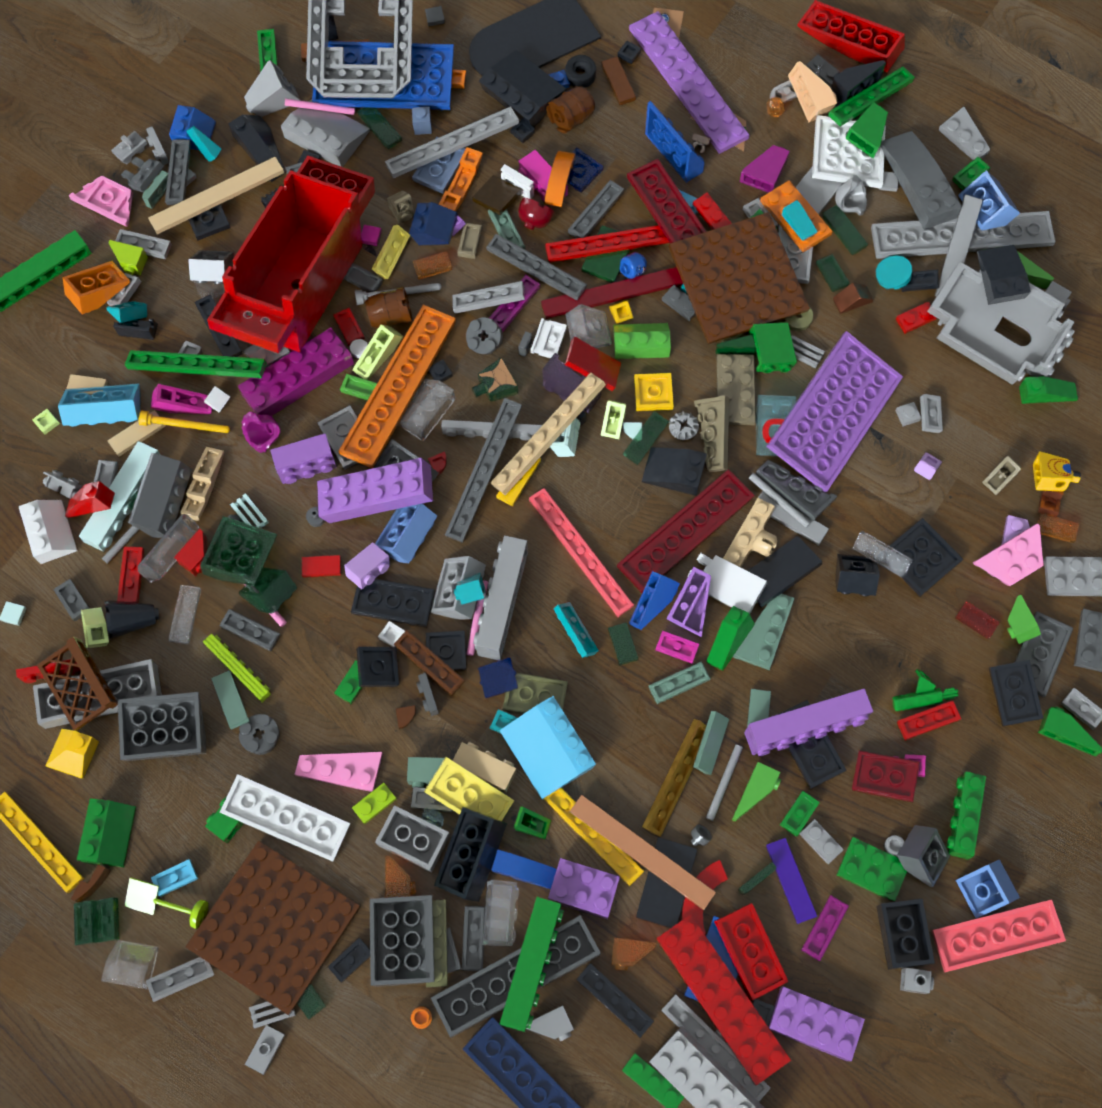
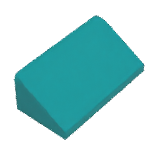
[106,301,147,323]

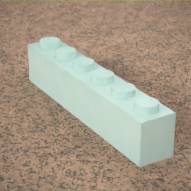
[79,441,161,552]

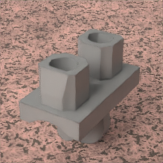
[111,131,147,164]

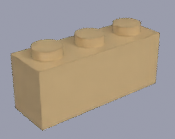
[453,742,517,793]

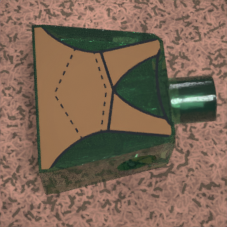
[472,358,518,402]

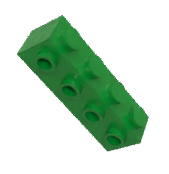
[947,772,986,859]

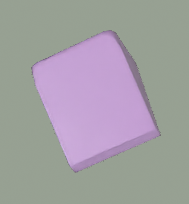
[914,453,942,480]

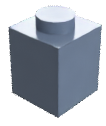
[412,107,432,135]

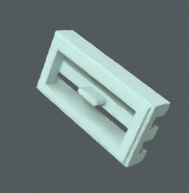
[230,493,269,534]

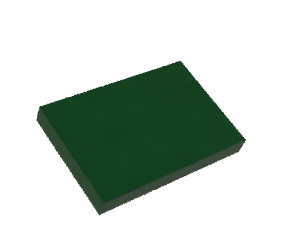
[581,225,630,283]

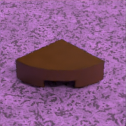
[396,705,416,729]

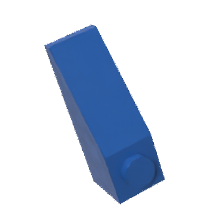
[629,571,680,630]

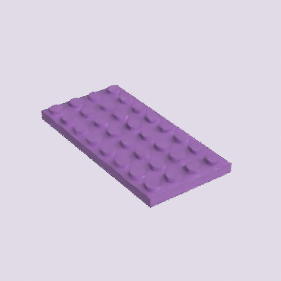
[766,331,903,492]

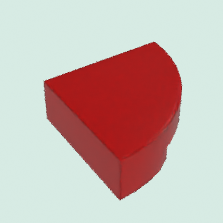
[428,451,447,476]

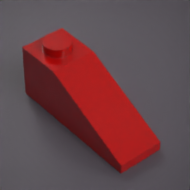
[65,481,115,518]

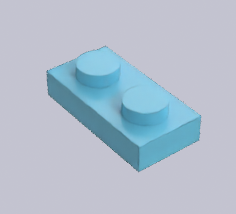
[151,859,198,897]

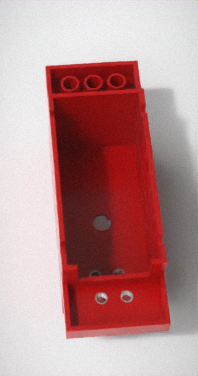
[207,156,375,354]

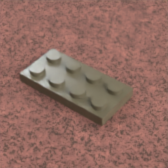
[717,354,755,425]

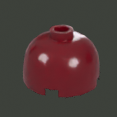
[518,197,555,230]

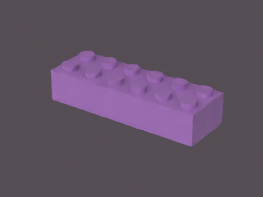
[317,458,433,523]
[744,689,873,756]

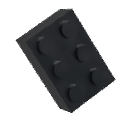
[876,899,935,970]

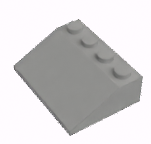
[281,99,370,167]

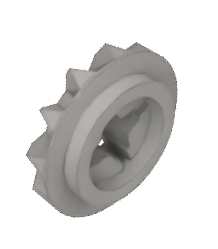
[669,411,699,440]

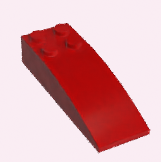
[797,0,905,72]

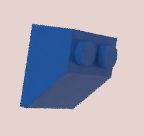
[169,105,216,150]

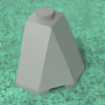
[244,60,301,117]

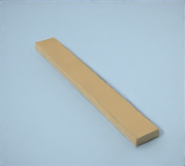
[148,157,284,234]

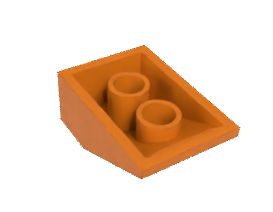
[62,261,130,314]

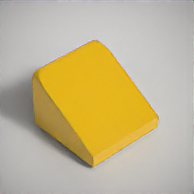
[609,300,634,324]

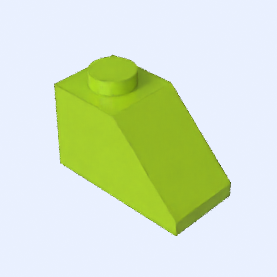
[109,240,148,275]

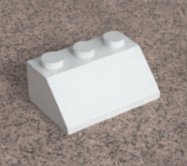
[19,500,77,564]

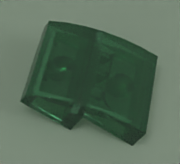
[74,897,120,946]

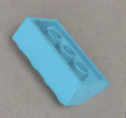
[58,384,141,427]

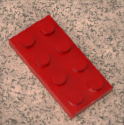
[714,903,789,1000]

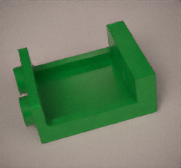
[748,323,797,373]

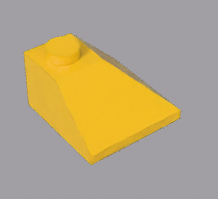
[46,729,99,779]

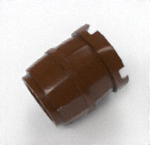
[546,86,595,133]
[365,287,413,329]

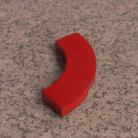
[682,860,728,935]

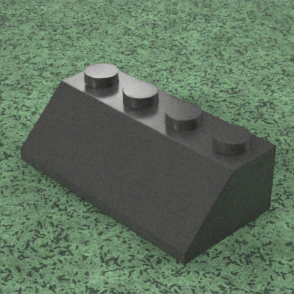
[128,453,192,538]

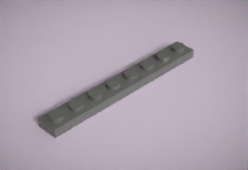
[445,398,522,543]

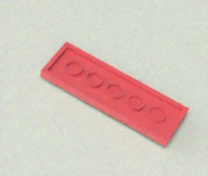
[931,900,1066,973]

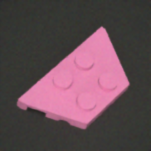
[69,176,133,227]
[973,524,1043,586]

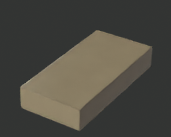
[457,223,482,259]

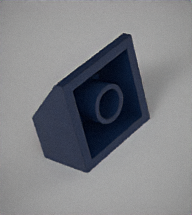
[409,202,458,245]

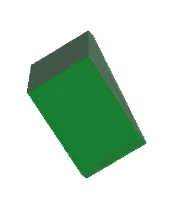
[514,807,551,839]

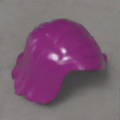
[241,412,281,453]

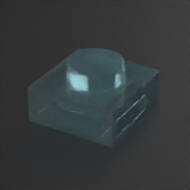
[422,808,444,828]

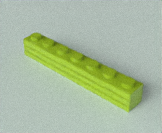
[203,634,271,702]

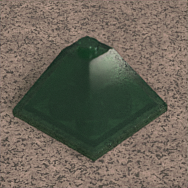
[200,516,277,586]

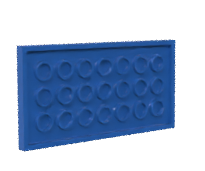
[312,41,454,110]

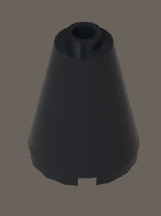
[104,600,159,639]

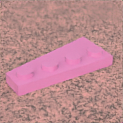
[295,752,383,792]

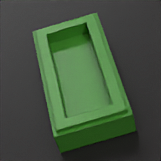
[340,374,377,400]

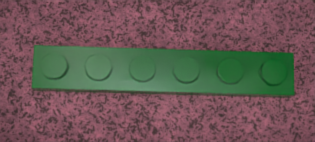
[828,67,915,127]

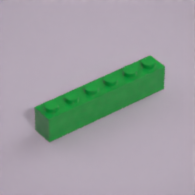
[0,230,92,312]
[500,897,564,1032]

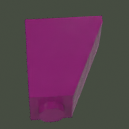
[740,145,790,193]

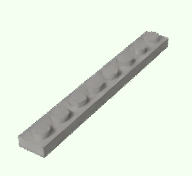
[385,107,519,179]

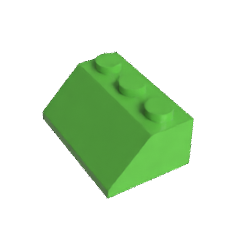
[613,323,671,359]

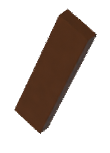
[394,630,465,696]

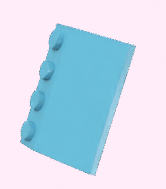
[500,696,596,799]

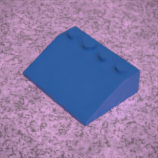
[645,101,704,183]

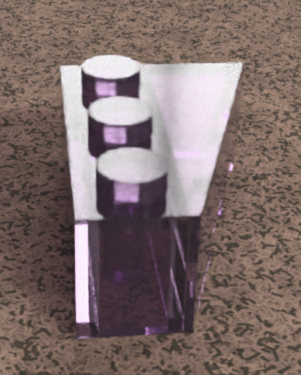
[542,353,601,413]

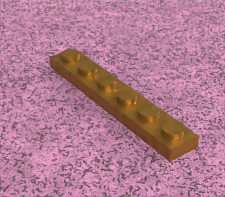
[642,719,706,837]

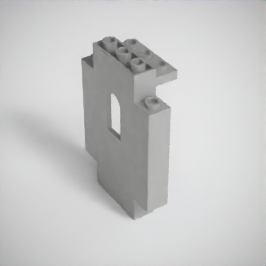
[927,262,1075,384]

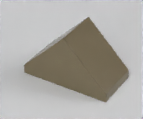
[982,455,1022,495]

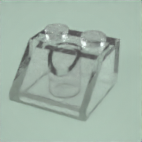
[565,304,612,348]
[101,940,159,989]

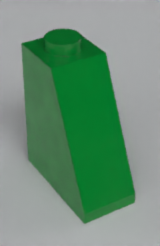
[845,102,888,158]

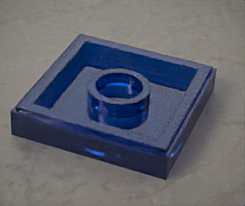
[567,147,604,193]

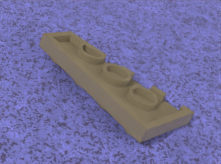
[694,395,729,472]

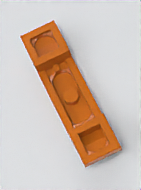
[439,147,483,211]
[544,151,576,207]

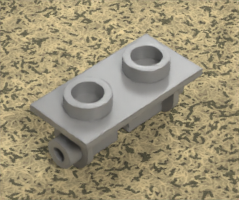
[43,470,83,499]

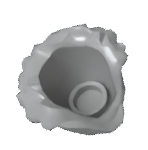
[835,175,867,216]

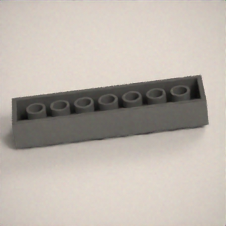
[431,915,601,1038]

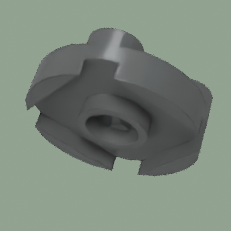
[466,317,503,355]
[239,714,280,755]

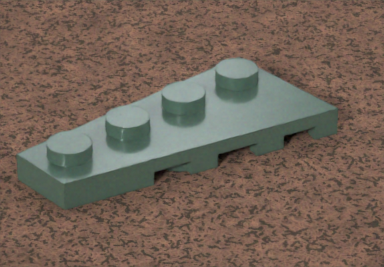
[733,594,794,670]

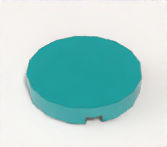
[876,255,913,290]

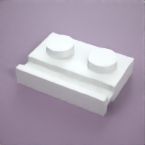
[501,164,534,199]
[531,318,567,360]

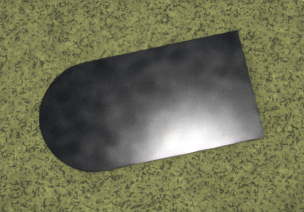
[469,0,601,76]

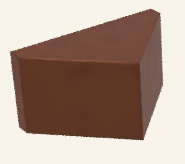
[833,283,874,314]

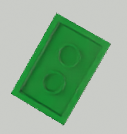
[836,837,907,902]

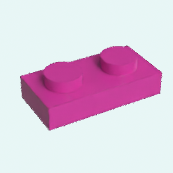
[656,631,699,664]

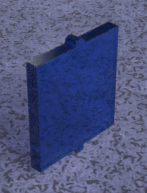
[478,658,518,698]

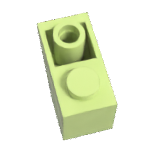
[81,607,109,648]

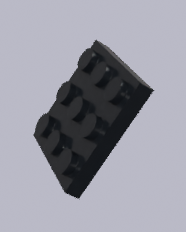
[880,518,963,597]

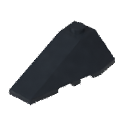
[228,114,286,182]

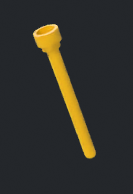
[139,410,230,433]

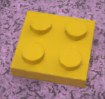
[634,373,674,411]

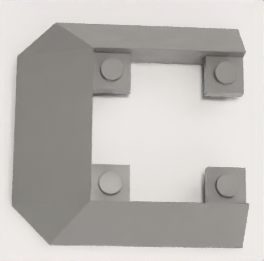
[306,0,413,98]

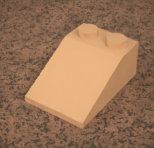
[788,61,837,122]

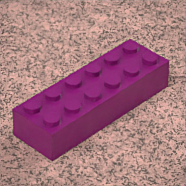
[238,328,354,416]

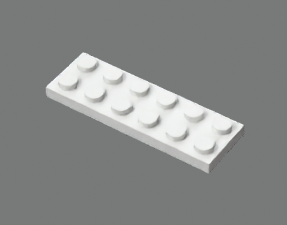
[220,774,350,862]

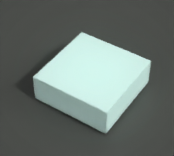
[0,601,26,626]

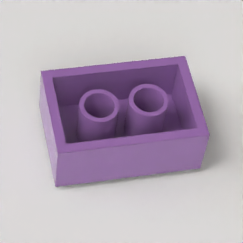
[270,434,337,484]
[548,858,620,920]

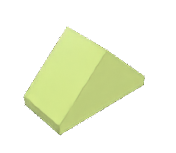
[601,400,626,439]

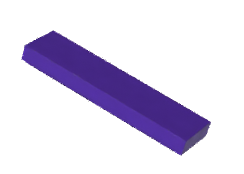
[766,838,817,924]

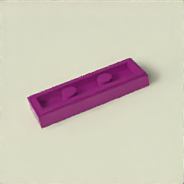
[801,895,849,961]

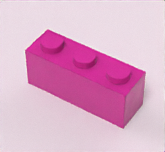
[518,150,568,206]

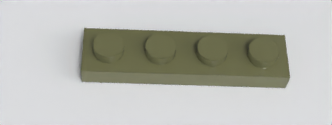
[426,900,448,987]

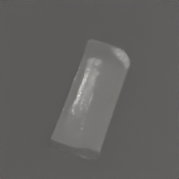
[138,514,199,582]

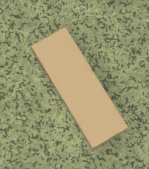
[108,410,166,457]

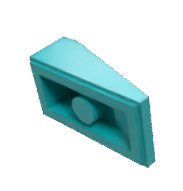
[186,126,221,162]
[782,200,818,241]

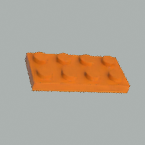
[760,180,833,252]

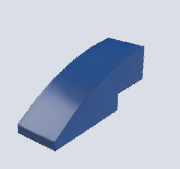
[492,850,557,889]

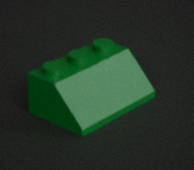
[77,798,136,868]

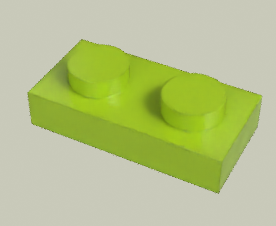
[352,783,397,824]

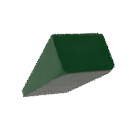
[715,335,756,355]

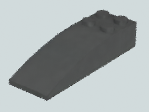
[880,131,961,230]

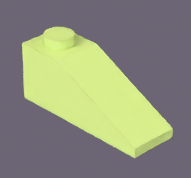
[352,324,404,380]

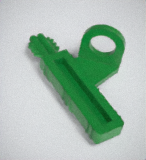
[892,669,959,711]

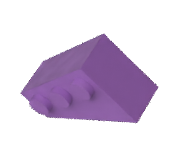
[667,566,711,637]

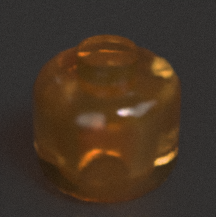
[767,97,785,117]

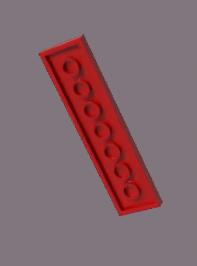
[656,915,791,1086]

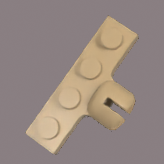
[723,498,777,568]

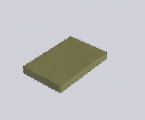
[502,671,568,714]

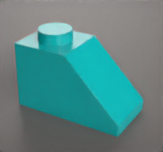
[454,573,486,605]

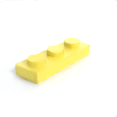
[372,225,410,280]

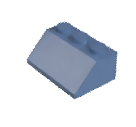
[958,171,1020,231]
[375,504,437,564]

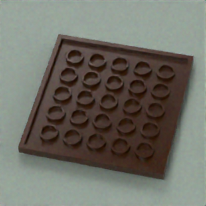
[668,212,810,344]
[185,841,360,1016]

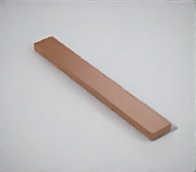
[570,795,716,910]

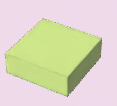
[32,409,60,435]

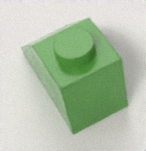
[1007,595,1041,644]

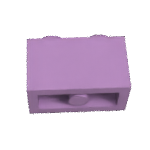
[344,542,390,589]

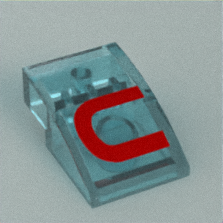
[756,395,796,456]

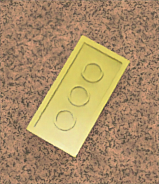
[424,757,514,821]

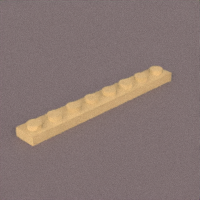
[490,373,606,495]

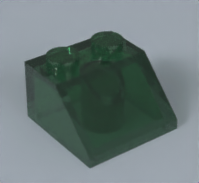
[238,567,297,614]

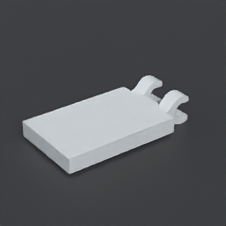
[687,553,767,614]

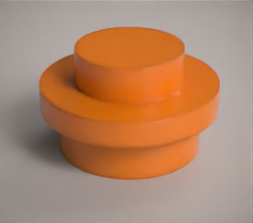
[411,1007,432,1029]

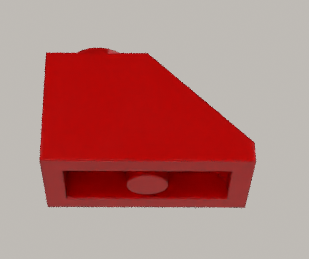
[174,529,208,577]

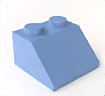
[956,860,1020,918]

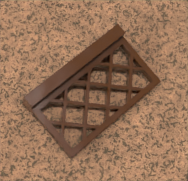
[37,637,118,731]

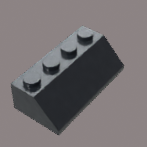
[434,807,507,902]

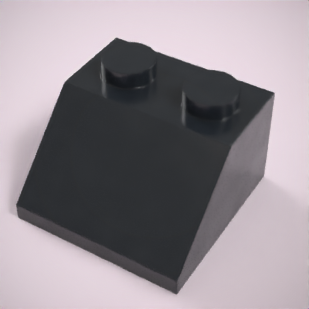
[835,554,880,596]

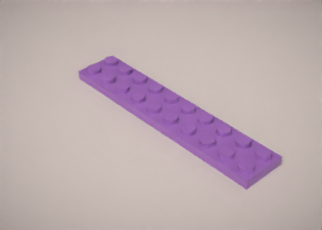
[629,11,749,154]

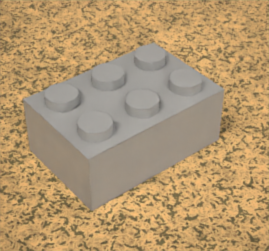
[375,805,451,873]

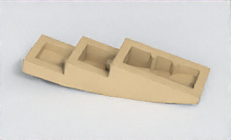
[180,447,224,521]

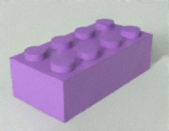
[768,987,865,1061]

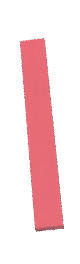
[529,488,634,617]

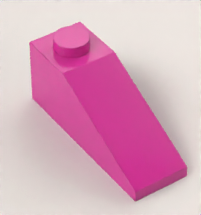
[151,384,212,414]

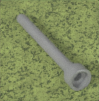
[355,283,442,305]

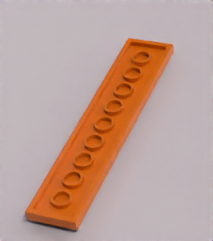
[339,305,456,469]

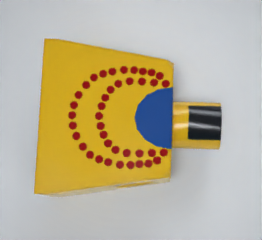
[1033,451,1081,491]

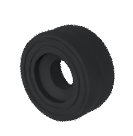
[565,55,596,88]

